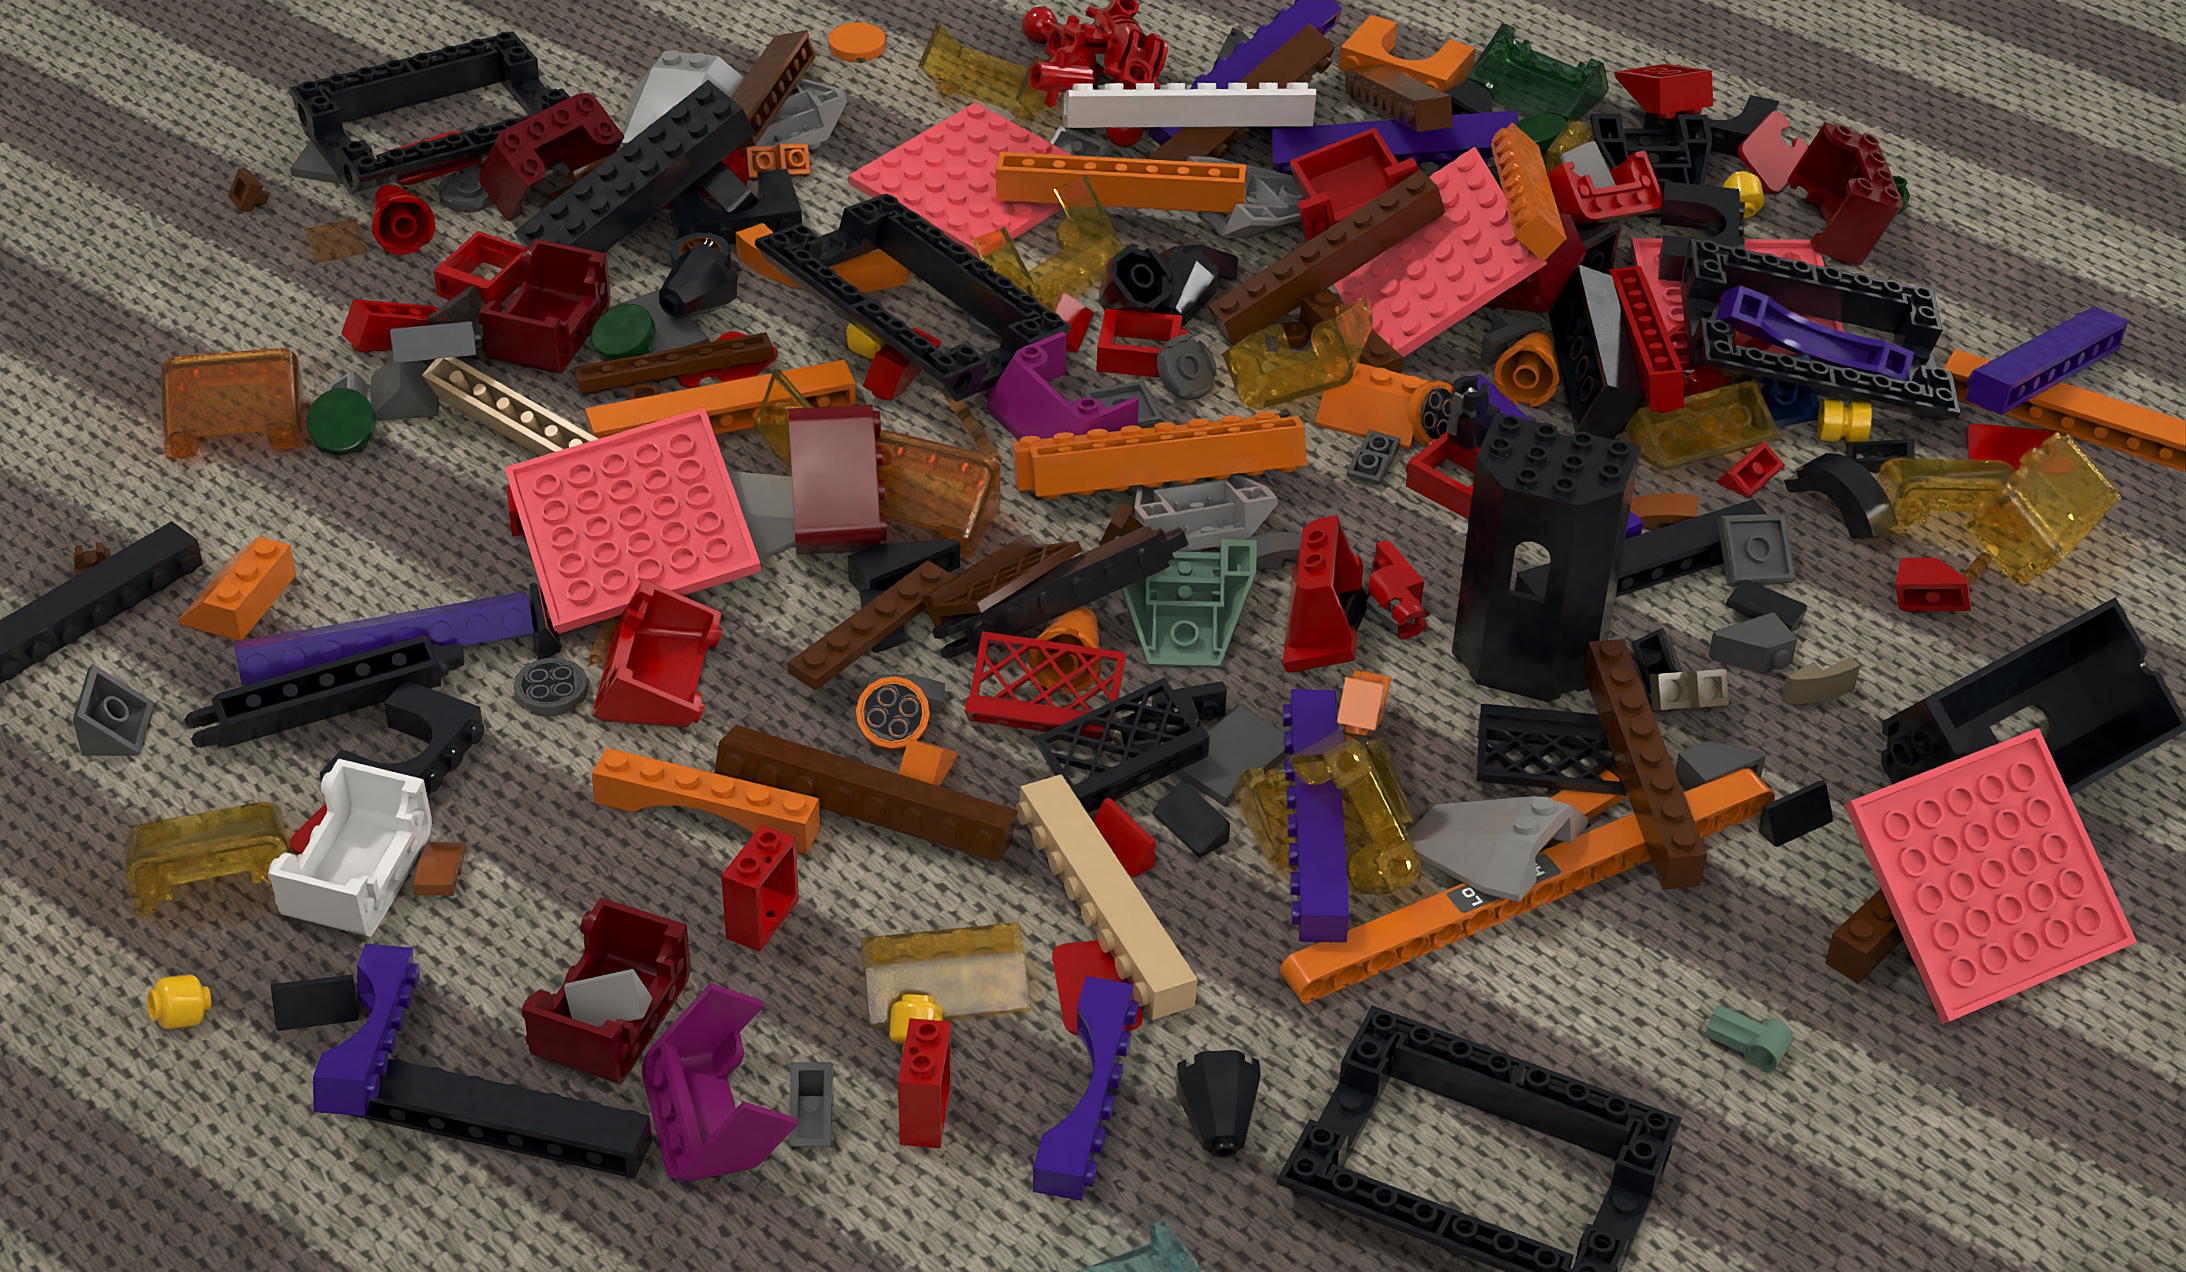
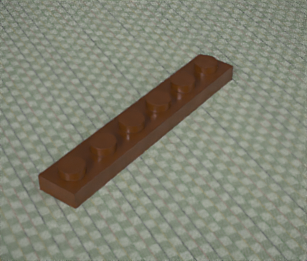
[573,332,774,394]
[787,560,954,690]

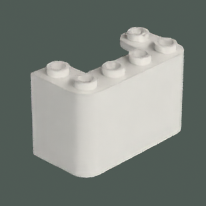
[268,759,432,937]

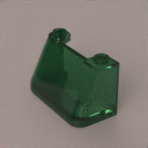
[1466,23,1609,129]

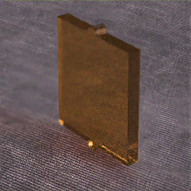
[305,219,368,263]

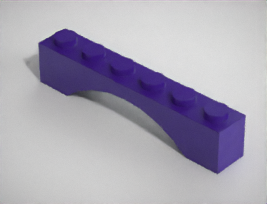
[1716,285,1915,381]
[313,944,420,1116]
[1033,976,1139,1201]

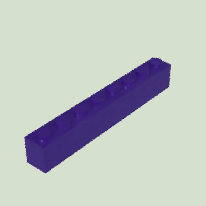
[1148,0,1342,146]
[1272,110,1519,175]
[1966,306,2129,415]
[234,591,534,685]
[1282,689,1349,942]

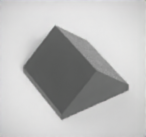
[371,356,438,421]
[73,664,154,756]

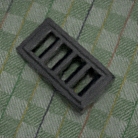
[1846,439,1916,478]

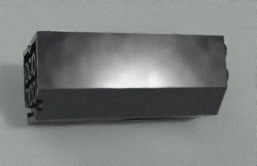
[1452,412,1641,702]
[1881,597,2186,796]

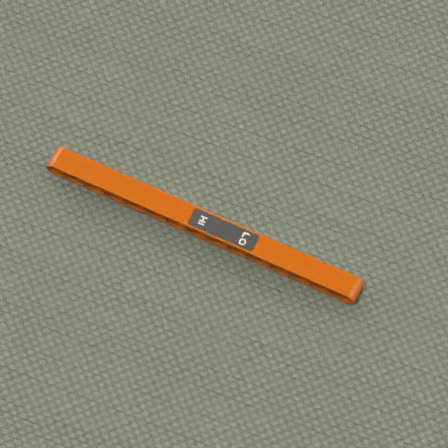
[1279,768,1775,1004]

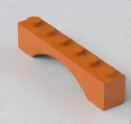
[1337,669,1391,735]
[592,748,820,854]

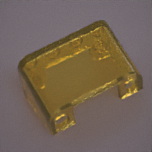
[1222,297,1373,410]
[1288,729,1421,894]

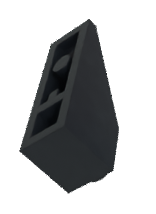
[848,539,960,593]

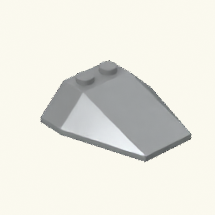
[622,50,744,146]
[751,78,847,150]
[1187,156,1304,238]
[728,471,796,560]
[1135,474,1278,552]
[1399,796,1588,902]

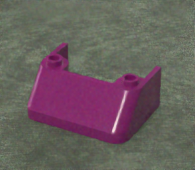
[987,331,1139,441]
[642,983,798,1182]

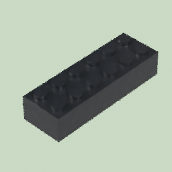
[1548,265,1643,440]

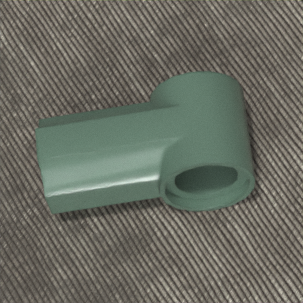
[1705,1005,1793,1072]

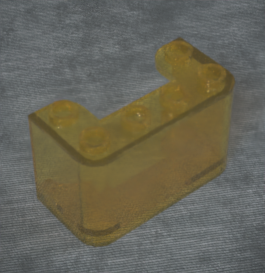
[1964,431,2122,587]

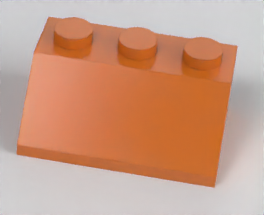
[1315,358,1428,450]
[178,536,296,641]

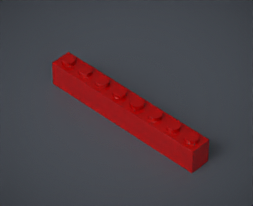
[1609,266,1684,413]

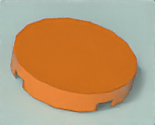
[828,22,886,62]

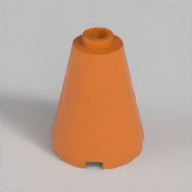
[1494,331,1560,407]
[1029,606,1101,694]

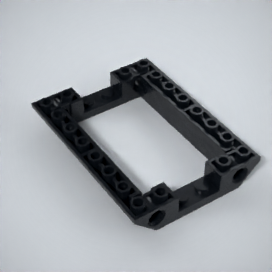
[290,31,570,194]
[754,193,1072,402]
[1680,238,1960,421]
[1277,1005,1682,1272]

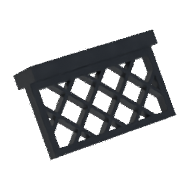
[1035,677,1210,813]
[1476,703,1627,796]

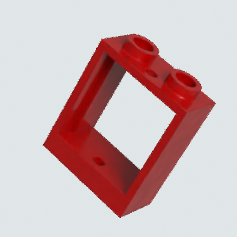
[434,231,528,310]
[1096,308,1187,378]
[1405,432,1481,520]
[721,824,799,952]
[898,1018,951,1149]

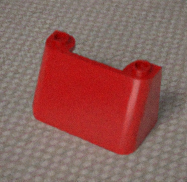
[1547,151,1663,224]
[591,579,723,727]

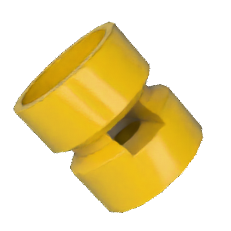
[1817,398,1872,443]

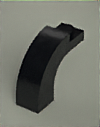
[1784,453,1898,539]

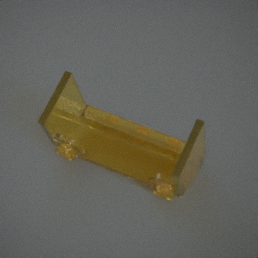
[918,23,1047,121]
[972,176,1124,310]

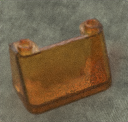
[161,348,305,459]
[875,430,1000,559]

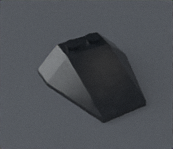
[1590,114,1712,217]

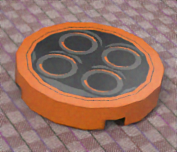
[1408,381,1452,447]
[856,676,930,751]

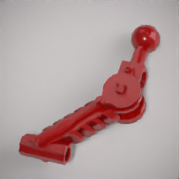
[1085,0,1168,148]
[1022,6,1107,107]

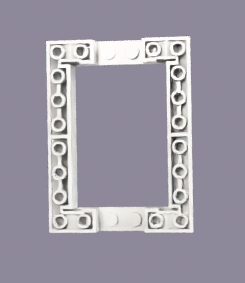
[1062,83,1316,128]

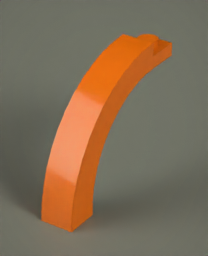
[735,223,912,292]

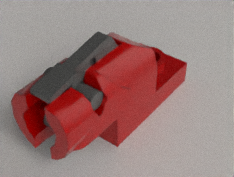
[1366,540,1428,640]

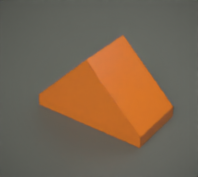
[898,739,958,786]

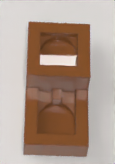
[1630,493,1699,530]
[413,842,466,896]

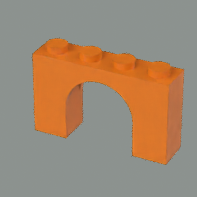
[1339,15,1476,93]

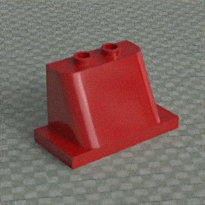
[1289,127,1419,242]
[1283,515,1364,672]

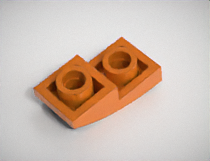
[742,144,811,179]

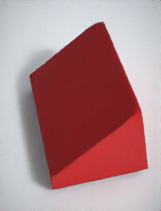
[1054,293,1094,353]
[1716,440,1785,498]
[1093,797,1156,878]

